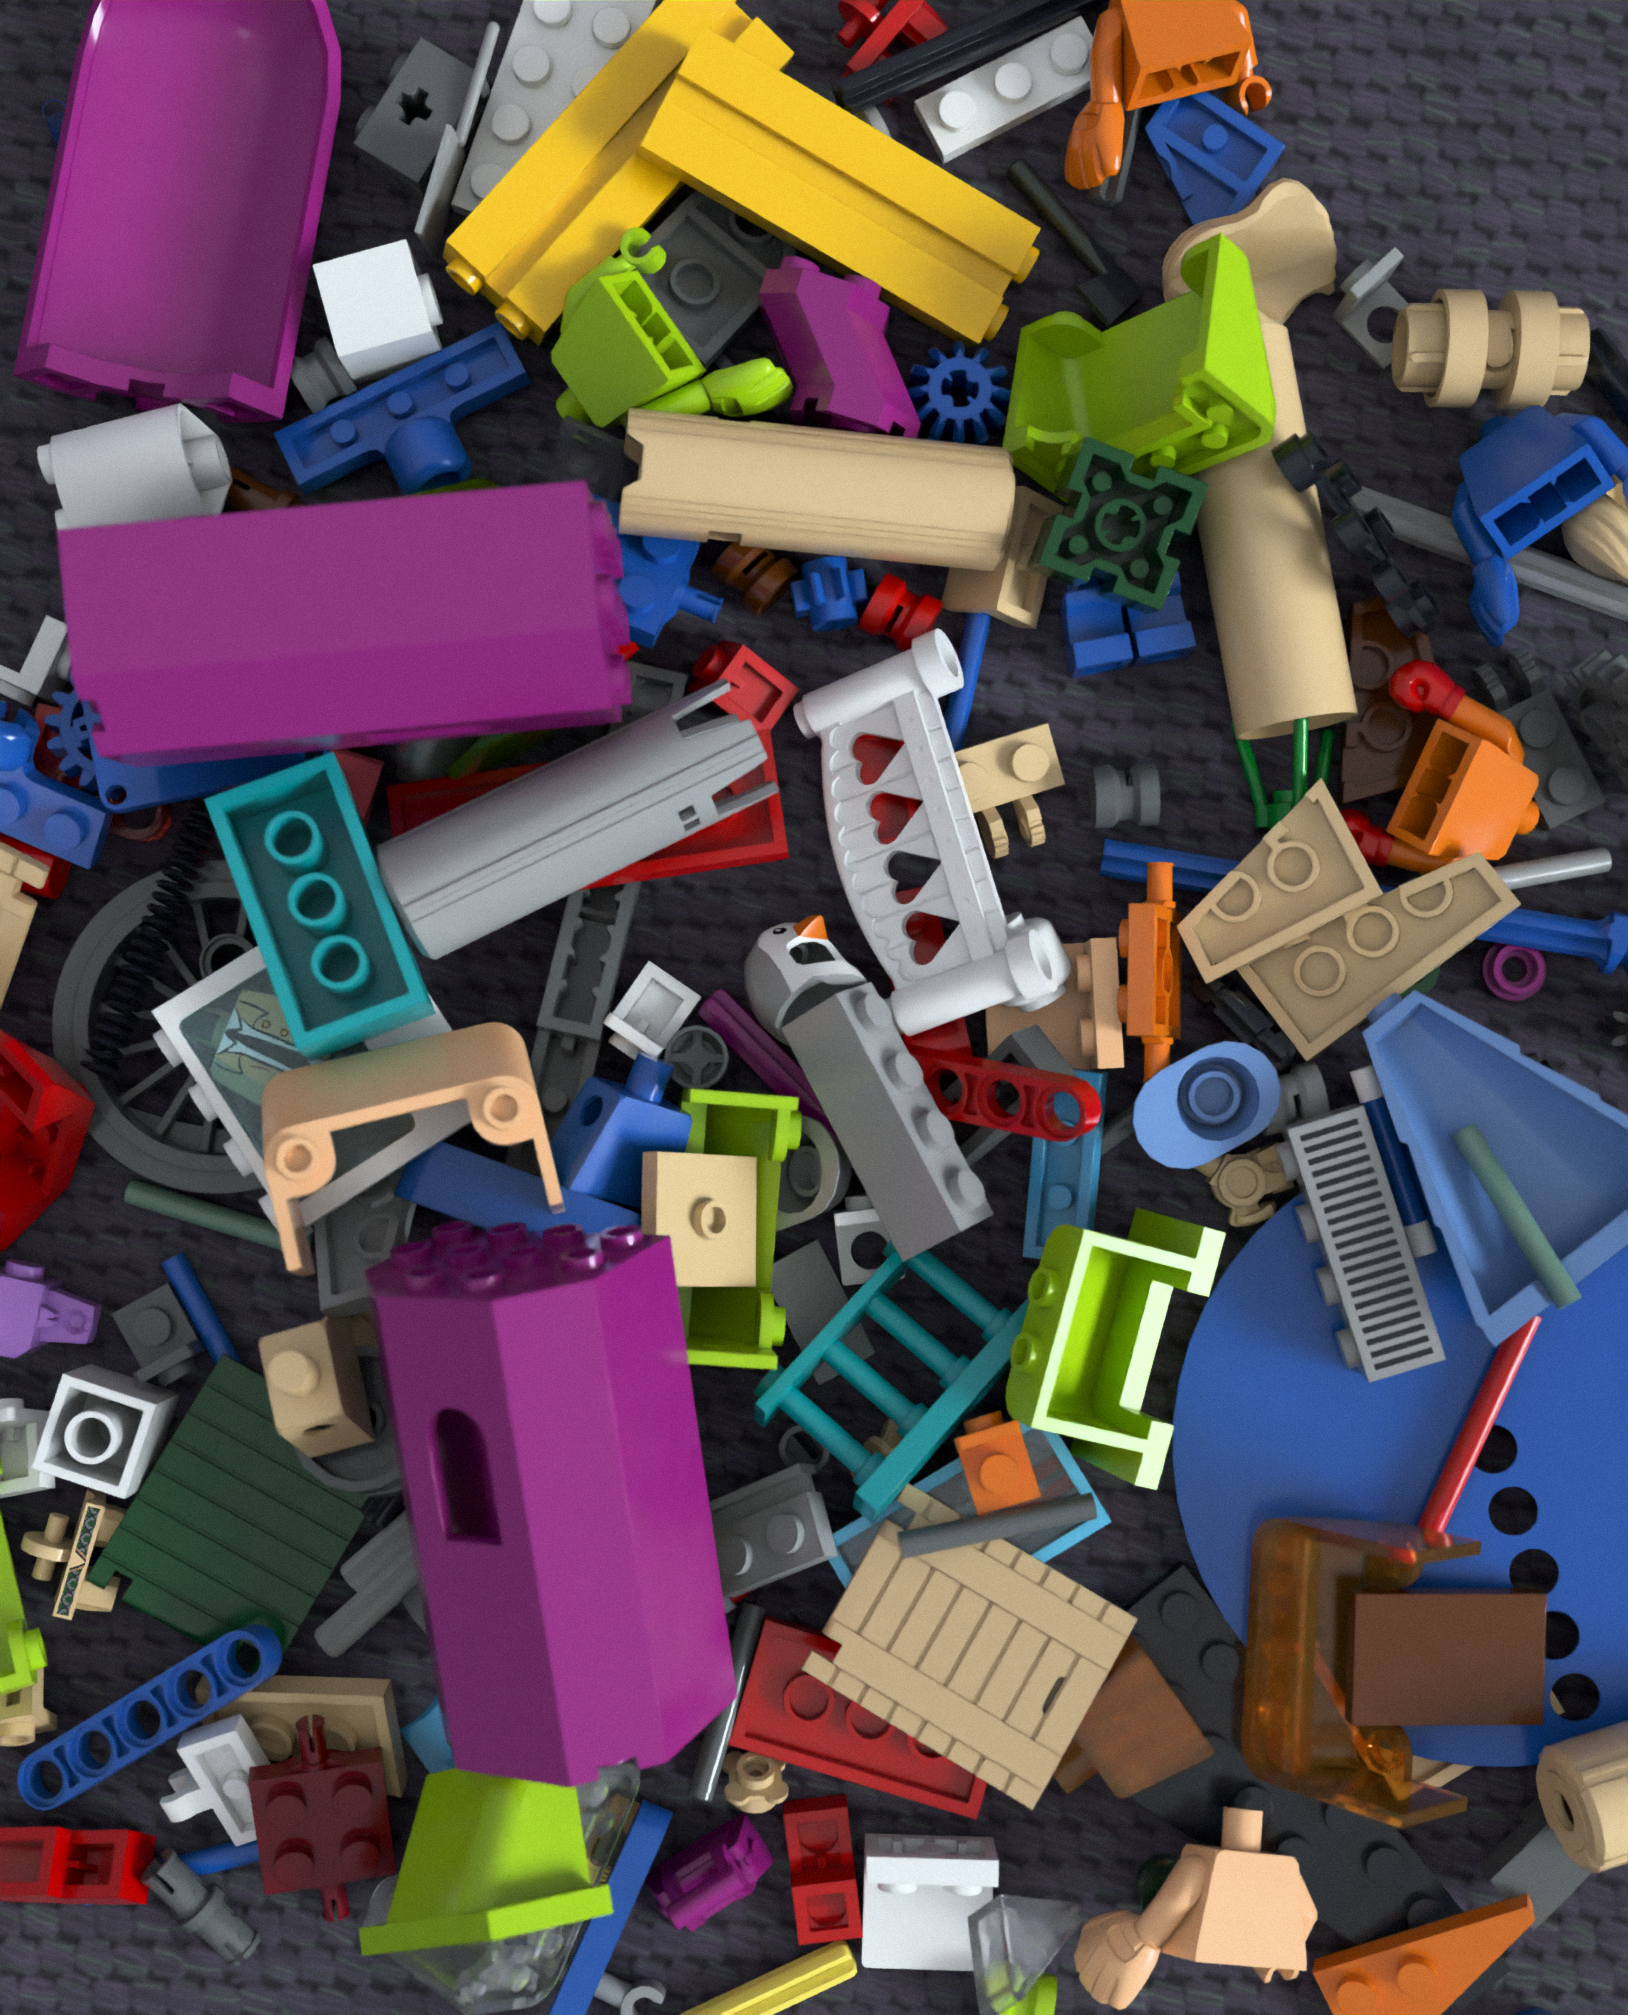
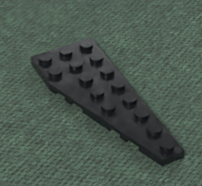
[1074,1561,1510,2011]

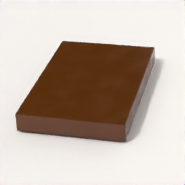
[1345,1588,1547,1726]

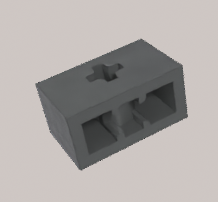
[353,37,491,202]

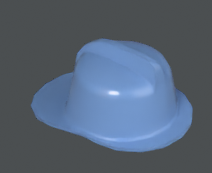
[1132,1041,1281,1169]

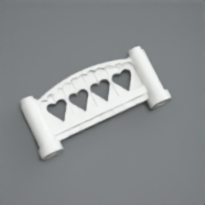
[793,628,1058,1037]

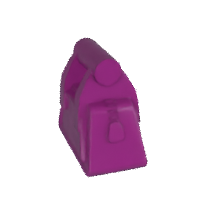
[644,1813,775,1932]

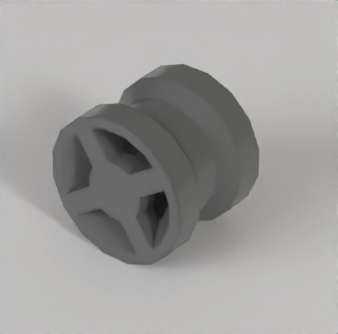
[290,336,358,414]

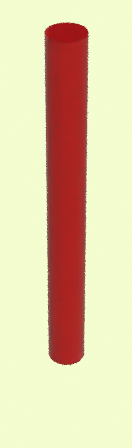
[1409,1315,1542,1555]

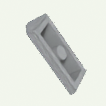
[771,1239,876,1385]

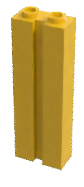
[442,0,794,346]
[636,24,1041,348]

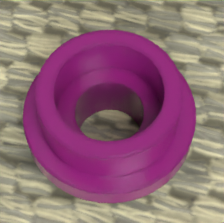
[1480,943,1546,1001]

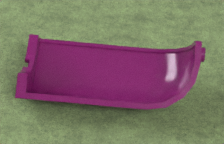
[13,0,341,423]

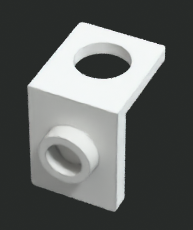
[833,1194,905,1286]

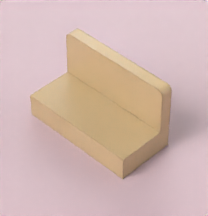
[942,486,1064,629]

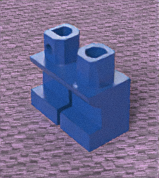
[1059,571,1196,679]

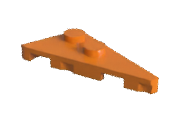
[1313,1893,1535,2015]

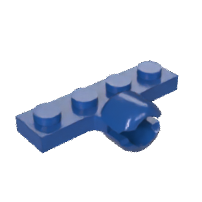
[273,321,531,497]

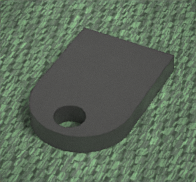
[633,190,796,370]

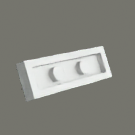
[914,16,1093,164]

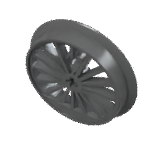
[52,860,370,1194]

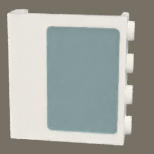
[151,946,472,1236]

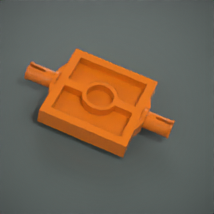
[1117,862,1183,1083]

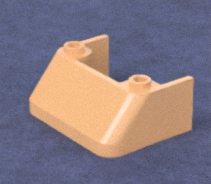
[261,1022,566,1277]

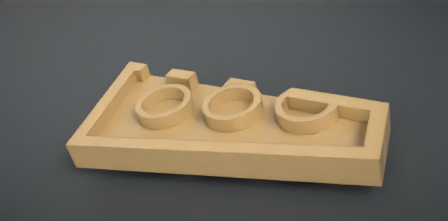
[1236,851,1521,1062]

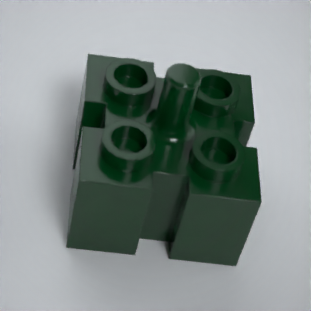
[1026,436,1209,614]

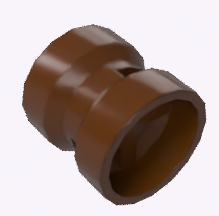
[711,542,800,617]

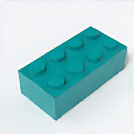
[204,752,436,1062]

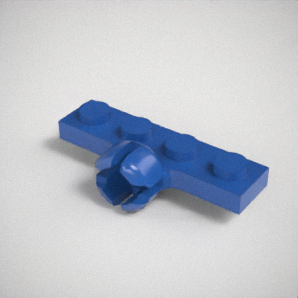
[0,700,114,870]

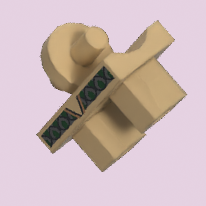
[20,1488,127,1620]

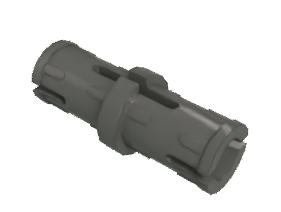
[140,1848,261,1968]

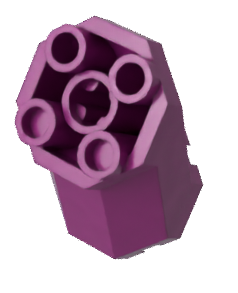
[759,256,921,439]

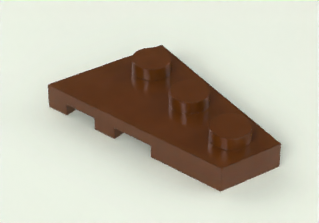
[1338,596,1440,806]

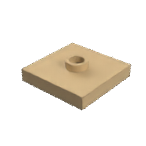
[641,1151,757,1287]

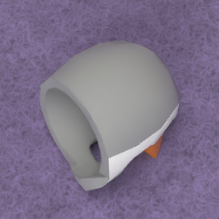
[744,915,867,1046]

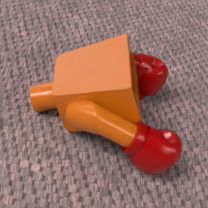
[1339,658,1540,875]

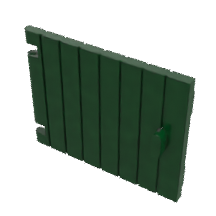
[86,1353,368,1674]

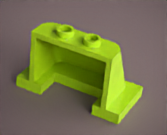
[1006,1208,1226,1490]
[359,1763,613,1956]

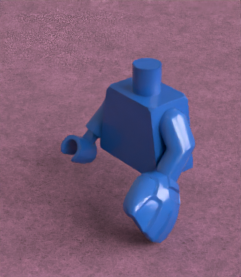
[1451,405,1628,648]

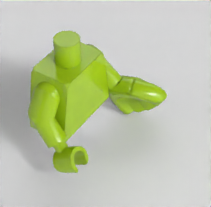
[551,227,793,429]

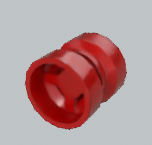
[858,572,944,652]

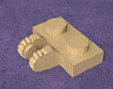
[954,723,1065,859]

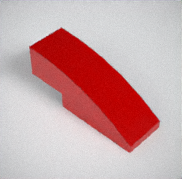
[0,1826,156,1905]

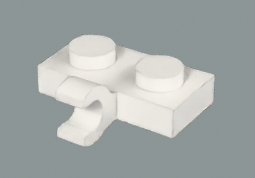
[160,1713,271,1846]

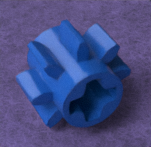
[790,556,869,632]

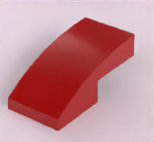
[783,1794,863,1945]

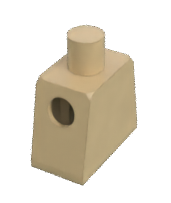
[259,1317,375,1458]

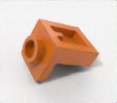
[954,1410,1041,1515]

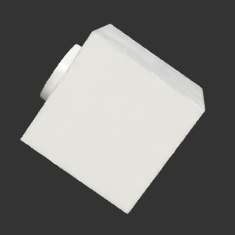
[313,239,443,385]
[31,1364,180,1499]

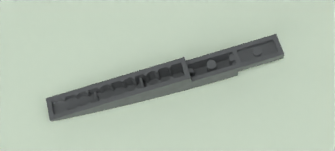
[505,661,688,1186]

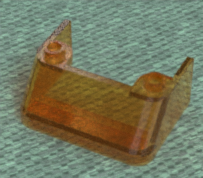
[1241,1516,1481,1828]

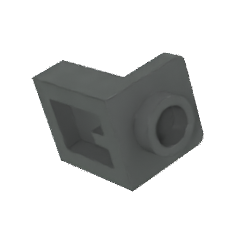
[112,1282,206,1387]

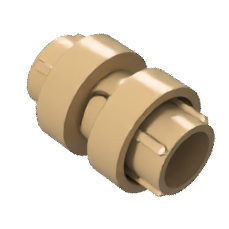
[1391,289,1590,409]

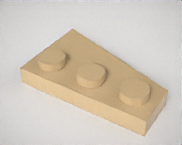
[1176,778,1383,984]

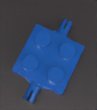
[591,493,724,649]

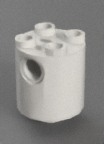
[37,403,232,530]

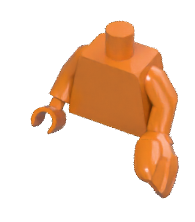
[1065,0,1272,189]

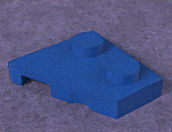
[1144,91,1286,226]

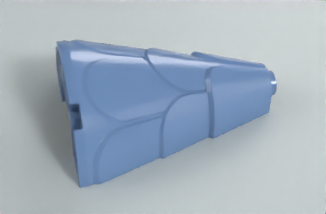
[1362,990,1628,1347]

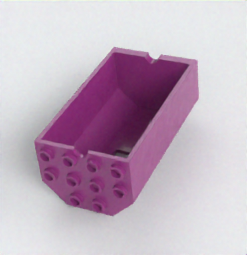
[57,480,632,768]
[365,1221,738,1788]

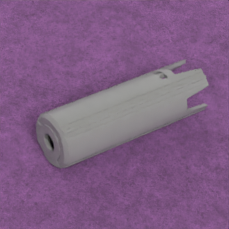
[375,678,779,960]

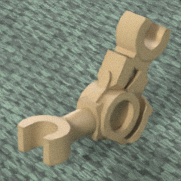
[1193,1141,1295,1227]

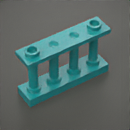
[753,1240,1029,1524]

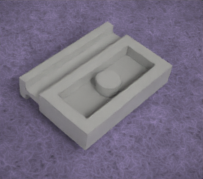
[709,1463,838,1597]

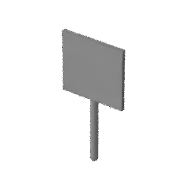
[414,22,500,258]

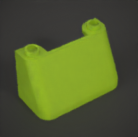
[1002,233,1277,503]

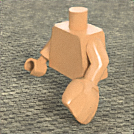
[1074,1806,1317,2010]

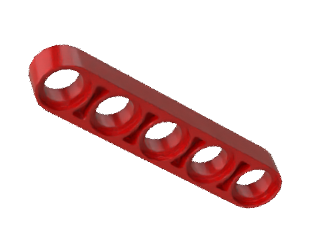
[904,1043,1102,1142]

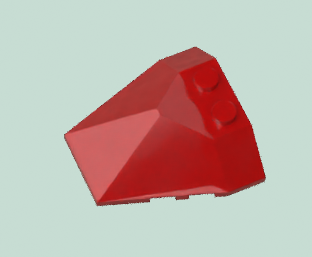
[0,1027,96,1253]

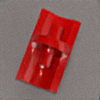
[836,0,949,106]

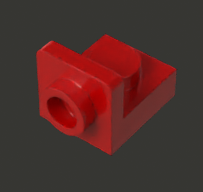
[687,640,800,731]

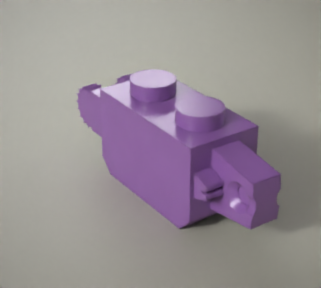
[0,1259,102,1359]

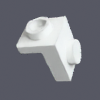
[0,615,71,707]
[603,961,702,1060]
[0,1398,56,1498]

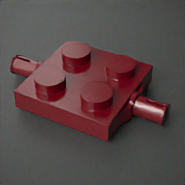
[248,1714,396,1922]

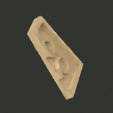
[195,1675,407,1798]

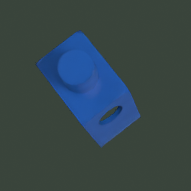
[537,1052,692,1209]

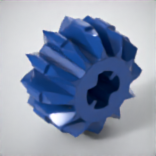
[907,340,1011,446]

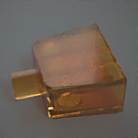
[1053,1635,1215,1799]

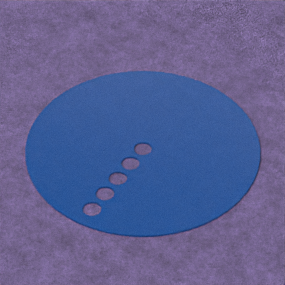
[1172,1143,1628,1767]

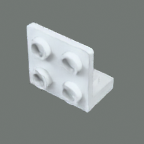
[861,1833,999,1971]

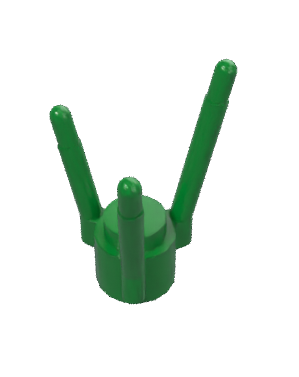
[1231,717,1335,832]

